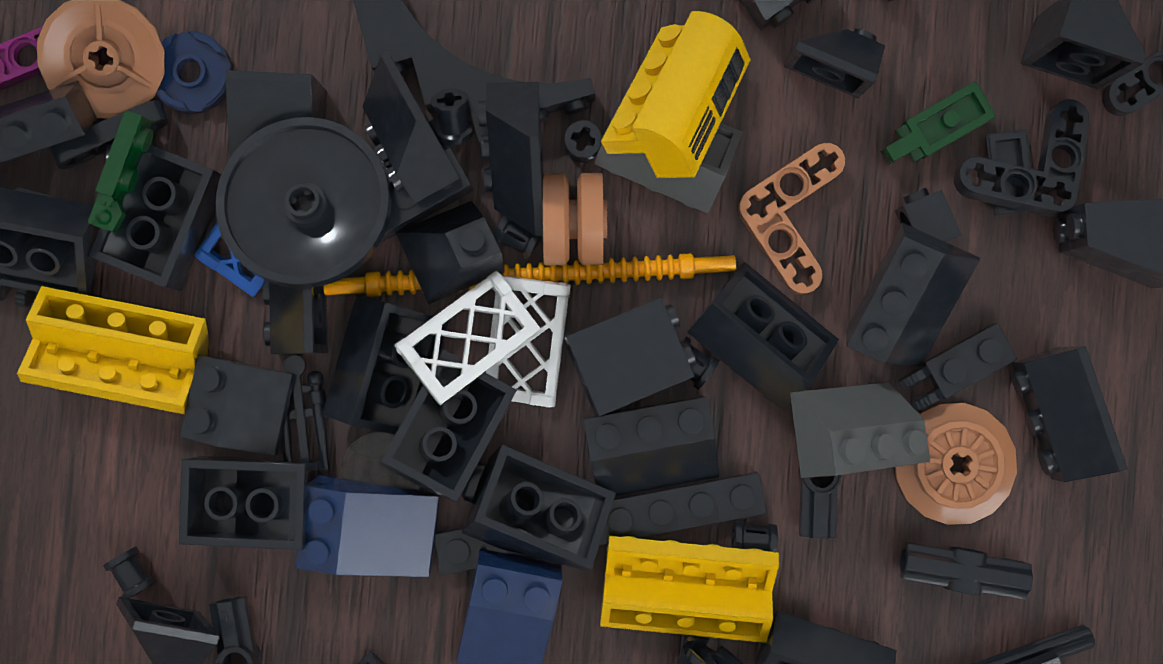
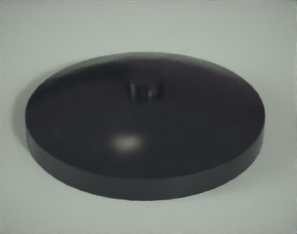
[216,117,391,288]

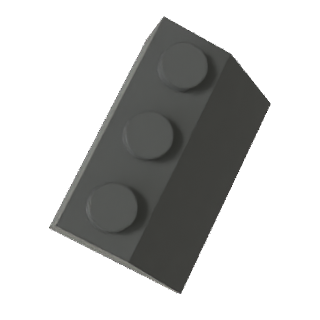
[594,84,743,214]
[790,382,930,478]

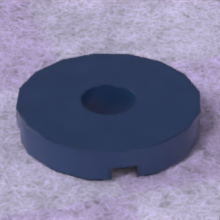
[156,31,233,113]

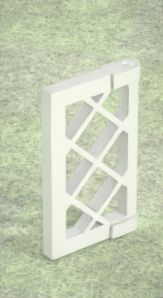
[395,271,541,405]
[486,275,571,407]

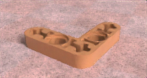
[738,143,845,294]

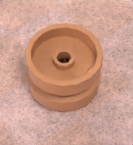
[543,173,607,266]

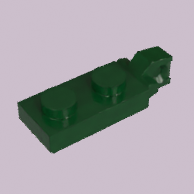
[880,81,996,165]
[88,110,153,232]

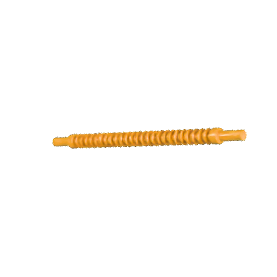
[323,253,736,297]

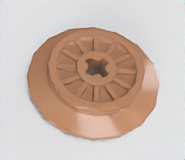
[37,0,165,119]
[895,403,1017,525]

